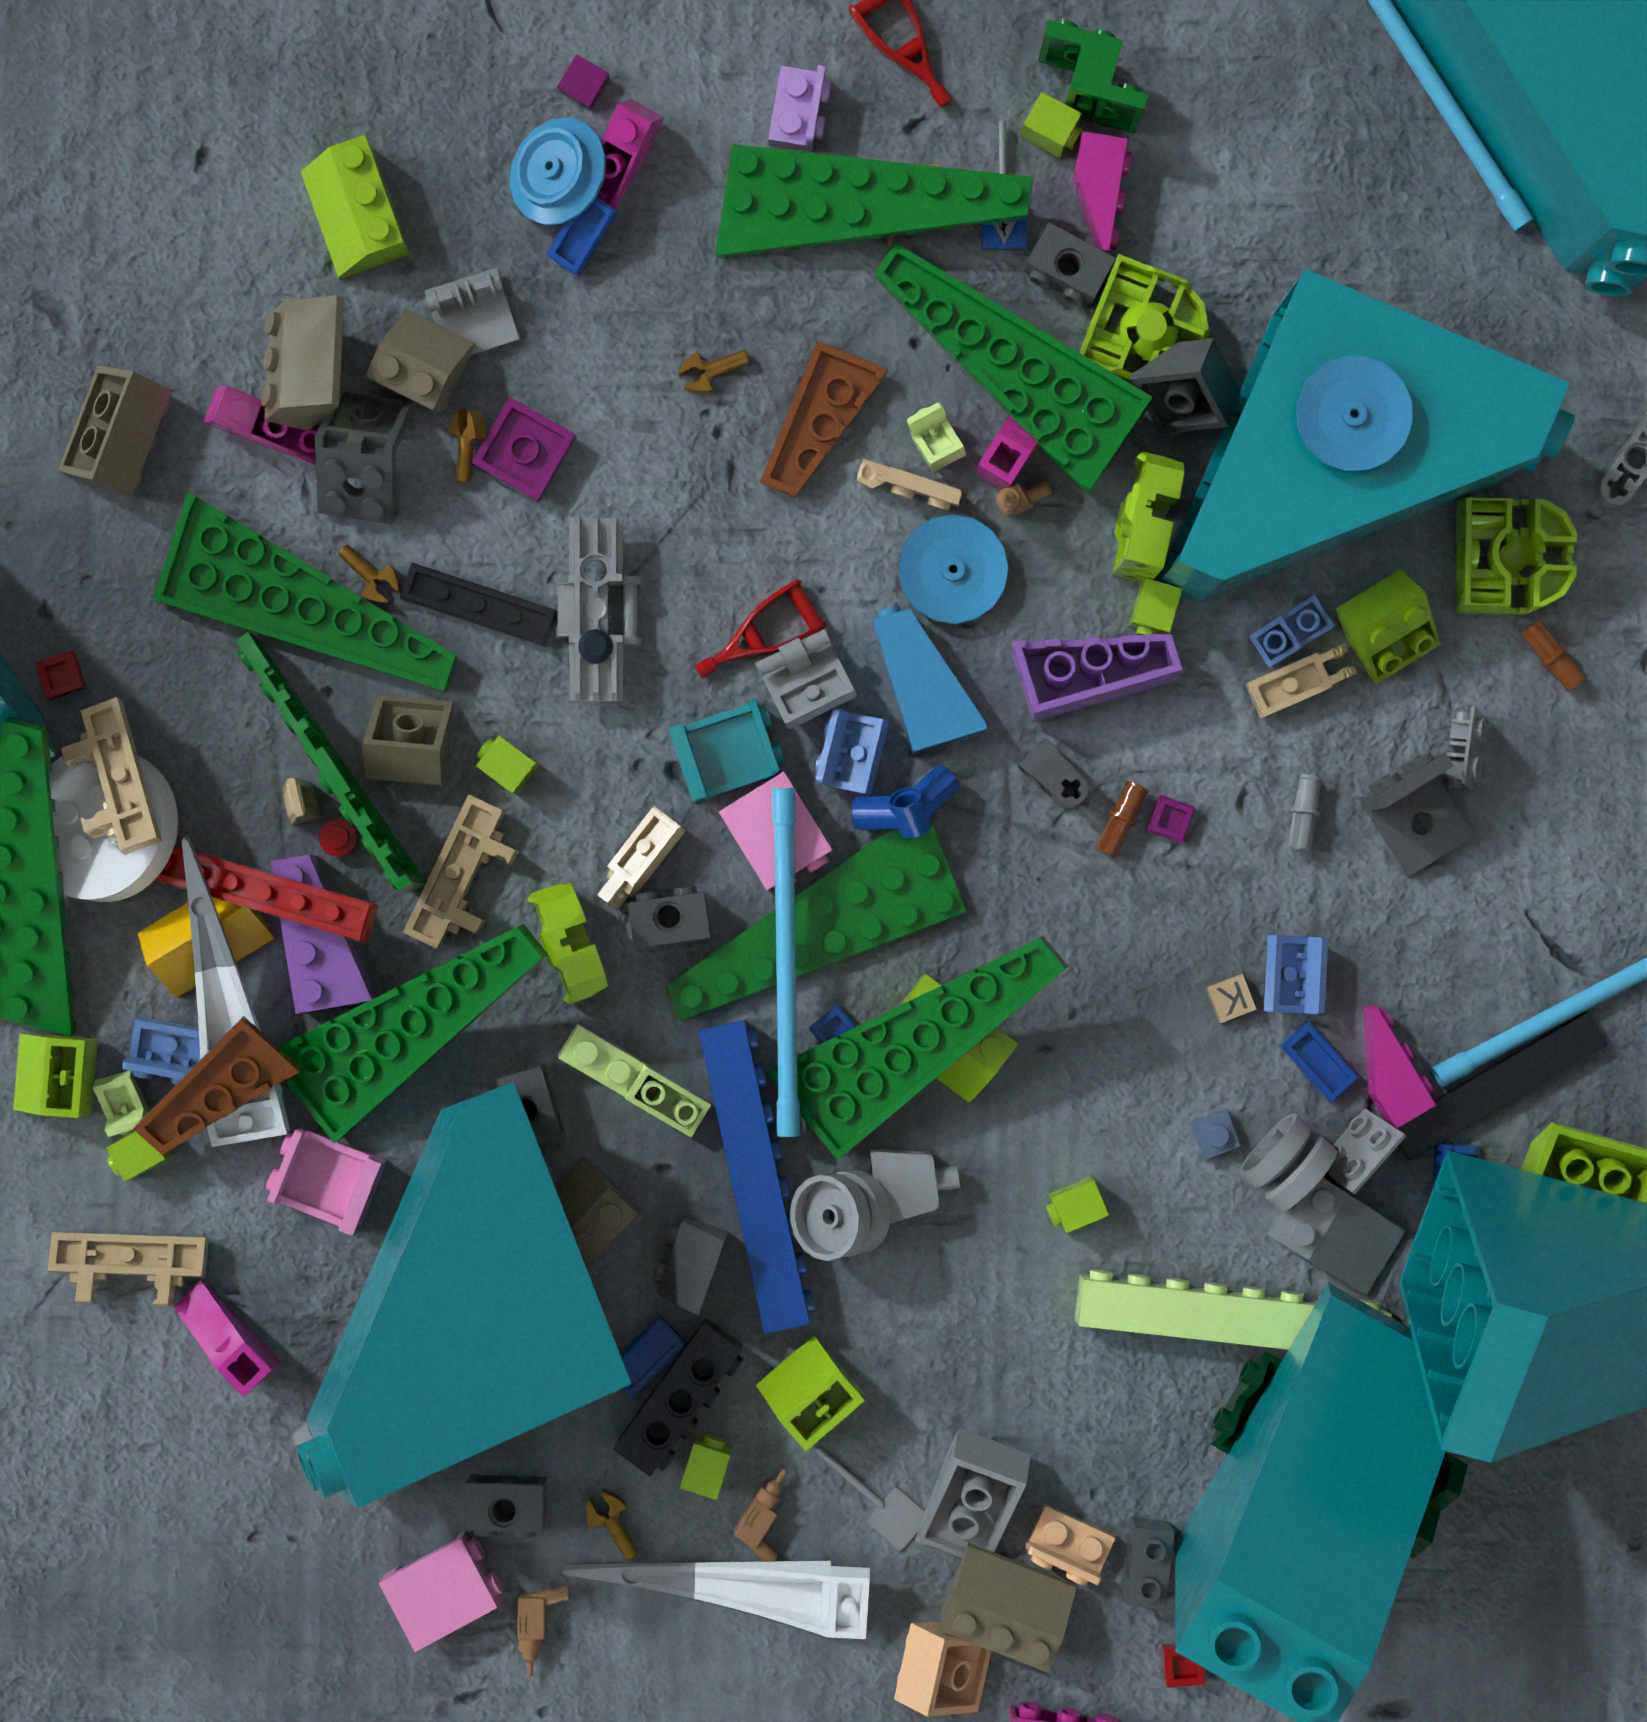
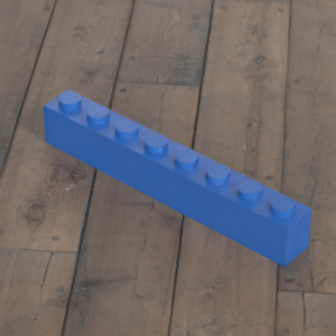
[699,1019,816,1334]

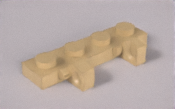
[61,697,162,855]
[403,794,519,949]
[47,1232,209,1306]

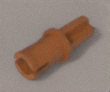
[1521,620,1587,692]
[1097,781,1149,857]

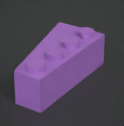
[1010,634,1183,723]
[270,854,379,1014]

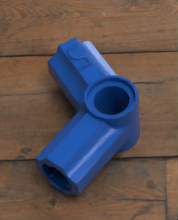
[851,765,960,838]

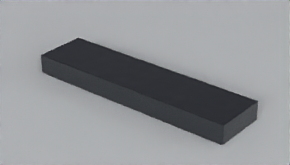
[400,562,557,647]

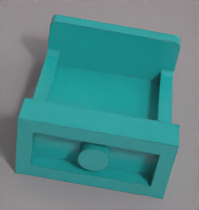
[668,699,785,803]

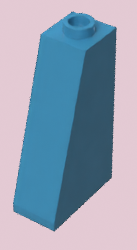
[872,605,987,754]

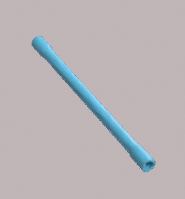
[1367,0,1534,232]
[772,788,800,1137]
[1431,957,1647,1088]

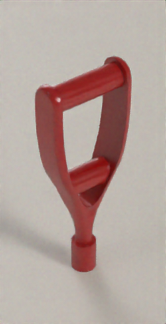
[848,0,952,108]
[694,579,827,678]

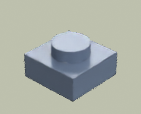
[1190,1110,1241,1160]

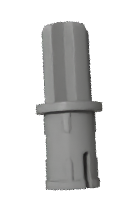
[1288,774,1323,852]

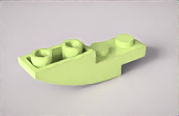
[558,1023,711,1138]

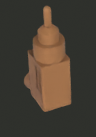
[995,479,1053,519]
[734,1469,787,1562]
[518,1584,570,1677]

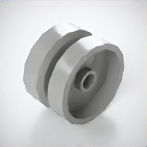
[1239,1112,1338,1213]
[790,1170,891,1261]

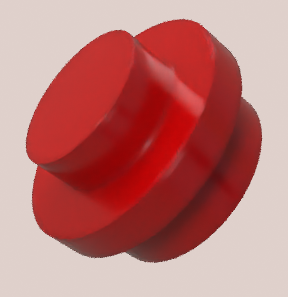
[319,818,358,857]

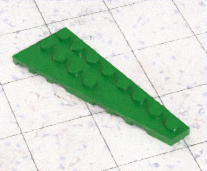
[715,144,1033,259]
[875,243,1153,494]
[153,493,458,693]
[235,632,427,893]
[0,717,77,1037]
[667,821,966,1021]
[278,924,548,1143]
[766,936,1069,1160]

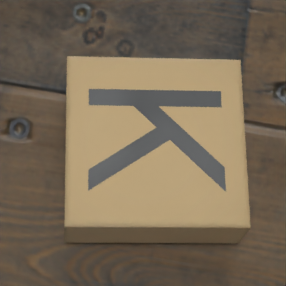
[1205,974,1257,1023]

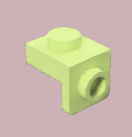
[907,402,966,473]
[93,1070,148,1137]

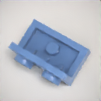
[815,708,889,796]
[1264,935,1329,1015]
[122,1016,200,1084]

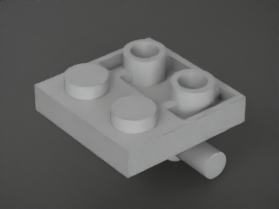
[755,629,857,730]

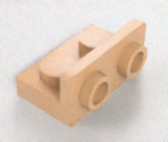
[1025,1503,1115,1586]

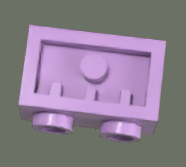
[768,65,832,151]

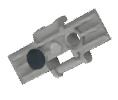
[556,517,642,702]

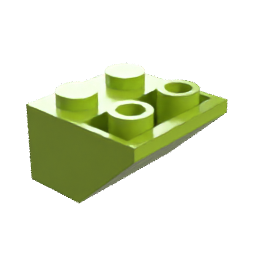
[1335,569,1441,684]
[13,1033,98,1118]
[756,1334,865,1452]

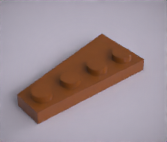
[760,341,888,498]
[133,1016,301,1155]

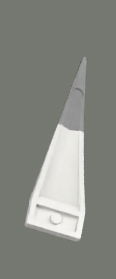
[182,835,290,1147]
[561,1561,870,1639]

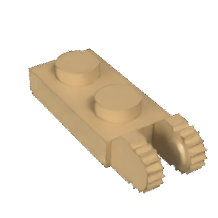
[1245,644,1358,719]

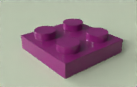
[471,397,577,502]

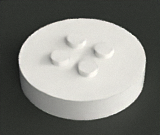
[49,756,178,902]

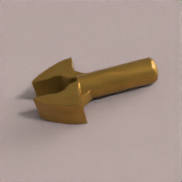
[678,350,750,394]
[448,409,487,483]
[338,545,401,604]
[587,1489,638,1560]

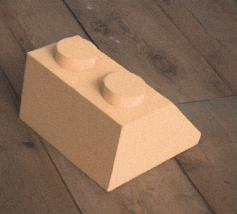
[894,1622,991,1717]

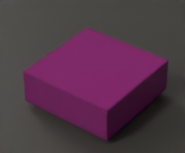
[557,54,610,110]
[1146,795,1196,844]

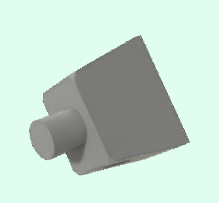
[870,1149,960,1224]

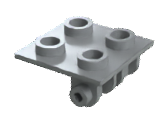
[425,268,520,356]
[1444,706,1491,792]
[1326,1108,1406,1195]

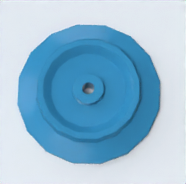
[509,117,606,226]
[1296,356,1413,471]
[898,514,1008,624]

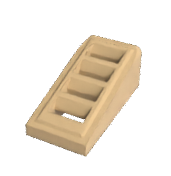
[282,777,320,825]

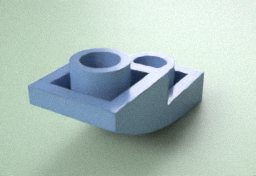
[1249,594,1335,668]

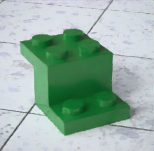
[1038,19,1148,134]

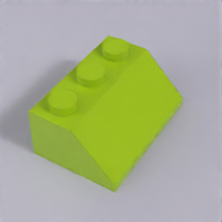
[301,135,411,279]
[900,973,1018,1103]
[1521,1122,1647,1203]

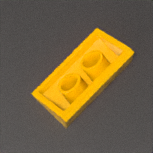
[137,897,276,998]

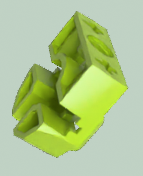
[1079,254,1210,385]
[1112,452,1184,582]
[1455,497,1577,615]
[527,883,608,1005]

